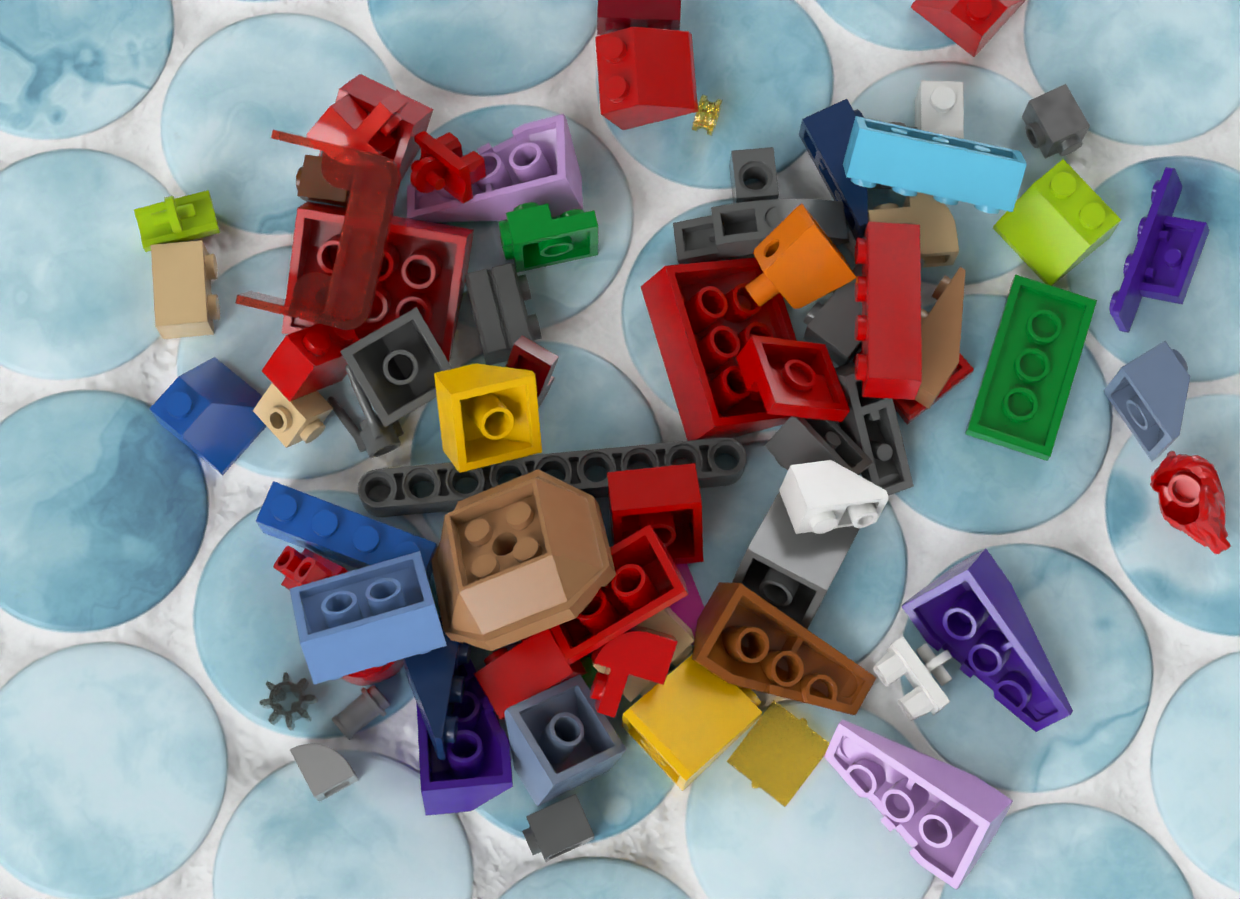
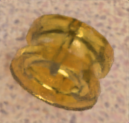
[692,94,723,136]

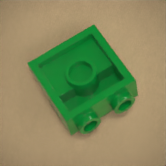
[498,202,598,273]

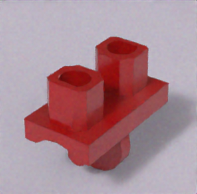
[410,131,486,204]
[273,546,349,591]

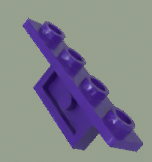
[1109,167,1210,333]

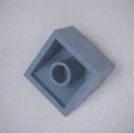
[1104,341,1190,461]
[504,674,627,807]

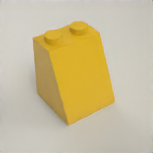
[622,654,762,791]

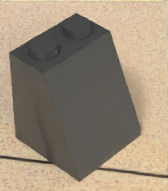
[732,492,860,629]

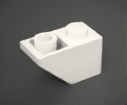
[779,460,889,534]

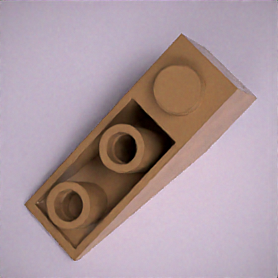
[915,267,966,409]

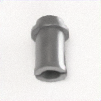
[332,684,391,740]

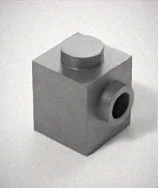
[1022,84,1090,159]

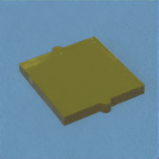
[727,701,830,807]

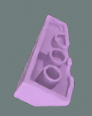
[407,114,583,223]

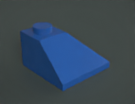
[149,357,267,475]

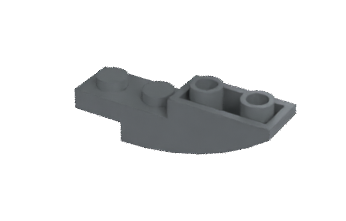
[673,199,850,264]

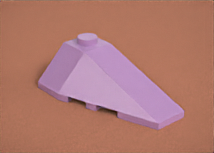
[824,720,1013,890]

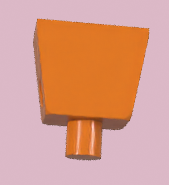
[745,204,856,309]

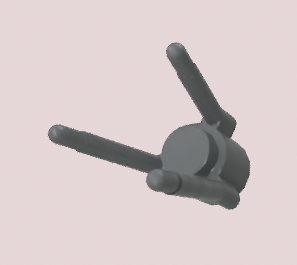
[327,364,404,458]

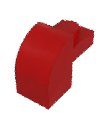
[306,90,409,166]
[590,626,678,718]

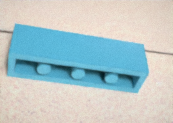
[843,116,1027,214]

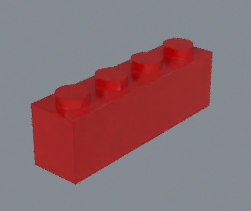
[855,222,922,400]

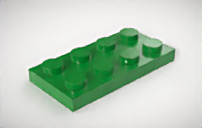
[965,274,1097,461]

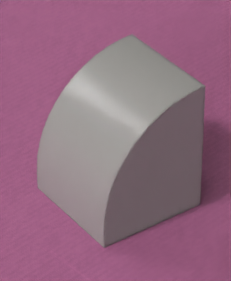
[290,744,359,802]

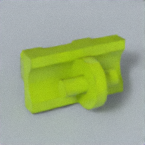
[134,190,220,252]

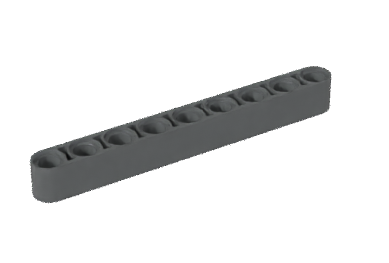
[358,438,747,517]

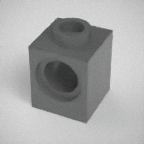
[729,147,779,203]
[522,794,595,862]

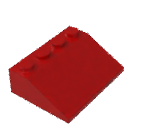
[282,201,474,362]
[641,258,797,441]

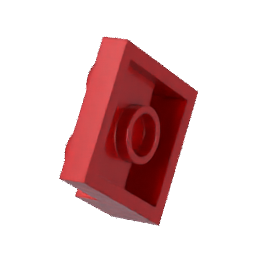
[736,335,850,422]

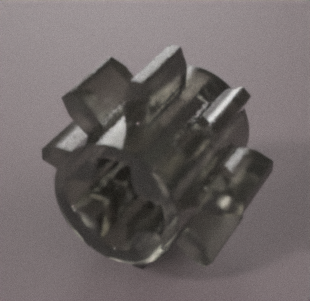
[259,672,318,731]

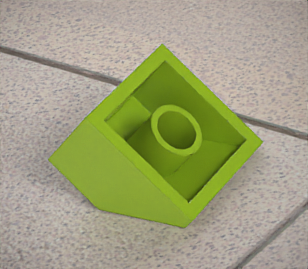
[993,159,1121,286]

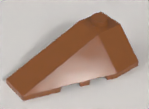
[692,582,877,715]

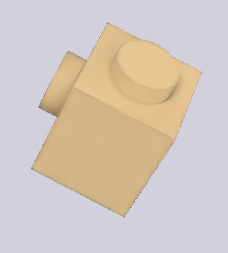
[253,383,333,448]

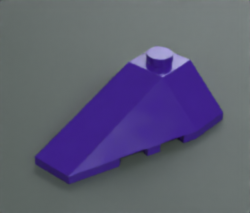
[901,548,1073,732]
[416,658,513,816]

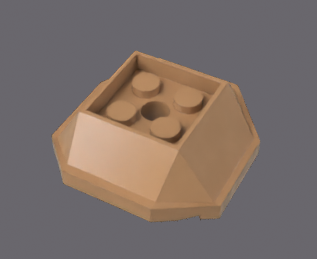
[431,469,616,651]

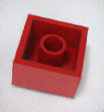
[607,463,704,565]

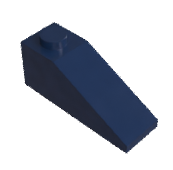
[799,99,868,240]

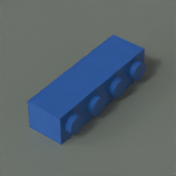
[256,481,438,581]

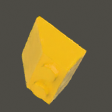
[434,363,542,473]

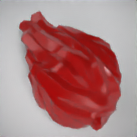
[1150,451,1231,554]

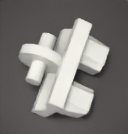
[873,636,952,721]

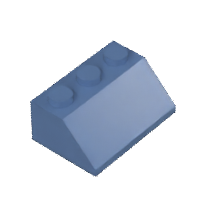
[289,551,447,684]

